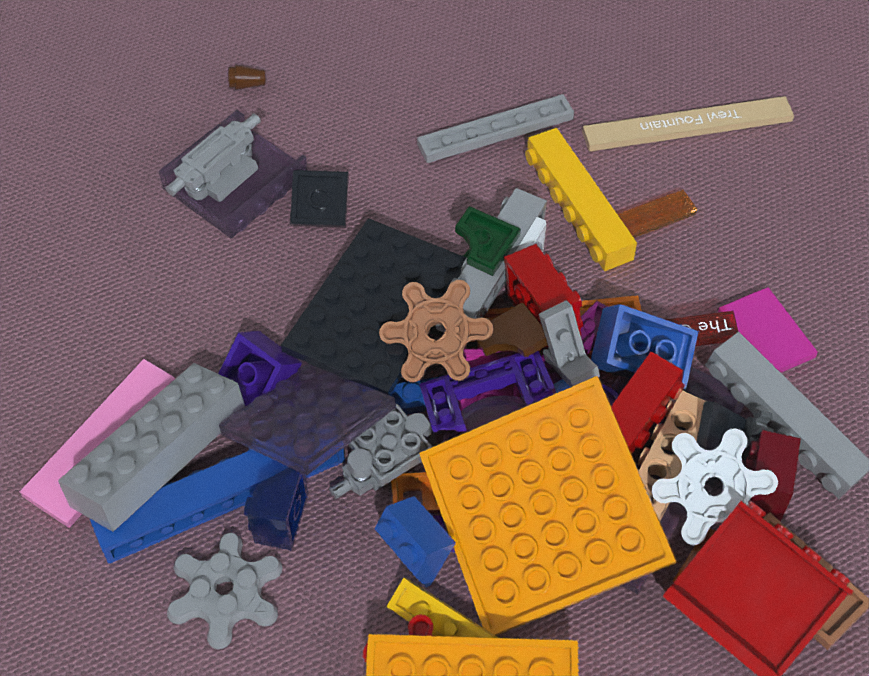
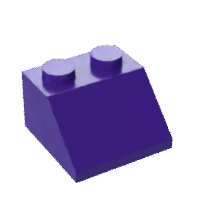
[218,331,302,416]

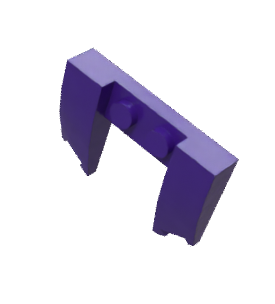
[419,351,556,432]

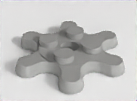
[167,533,283,649]

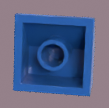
[375,496,456,588]

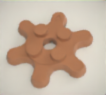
[379,280,493,383]

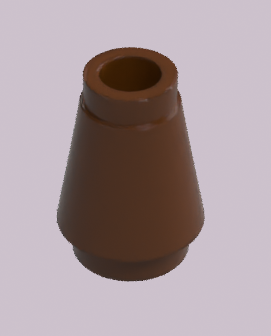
[228,64,265,90]

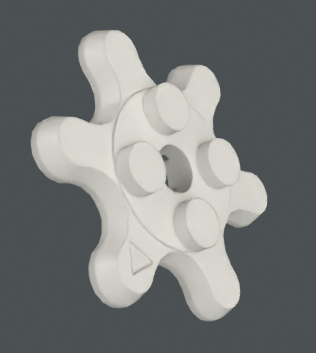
[651,429,778,545]

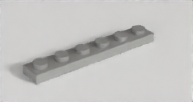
[417,94,574,163]

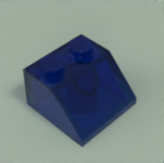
[244,463,309,551]

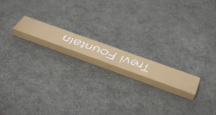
[582,96,794,152]

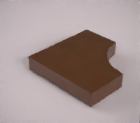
[475,302,548,358]

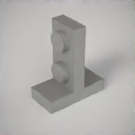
[539,300,600,387]

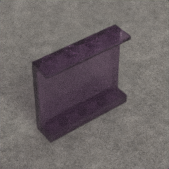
[158,110,307,239]

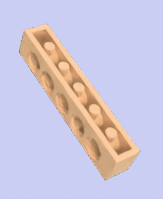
[638,390,707,521]

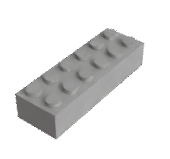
[58,363,246,532]

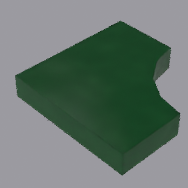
[455,206,521,276]

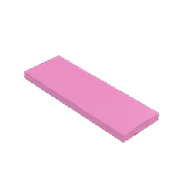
[20,359,176,528]

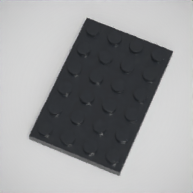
[281,218,467,398]

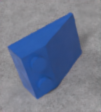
[591,304,699,390]

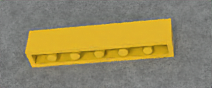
[525,128,637,271]

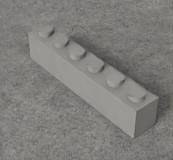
[436,188,547,332]
[705,332,869,499]

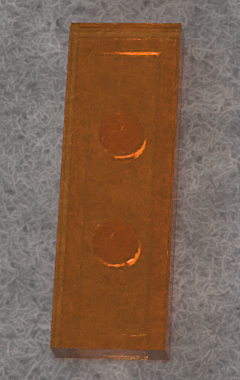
[617,190,697,238]

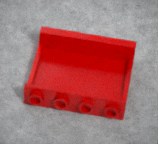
[663,501,854,676]

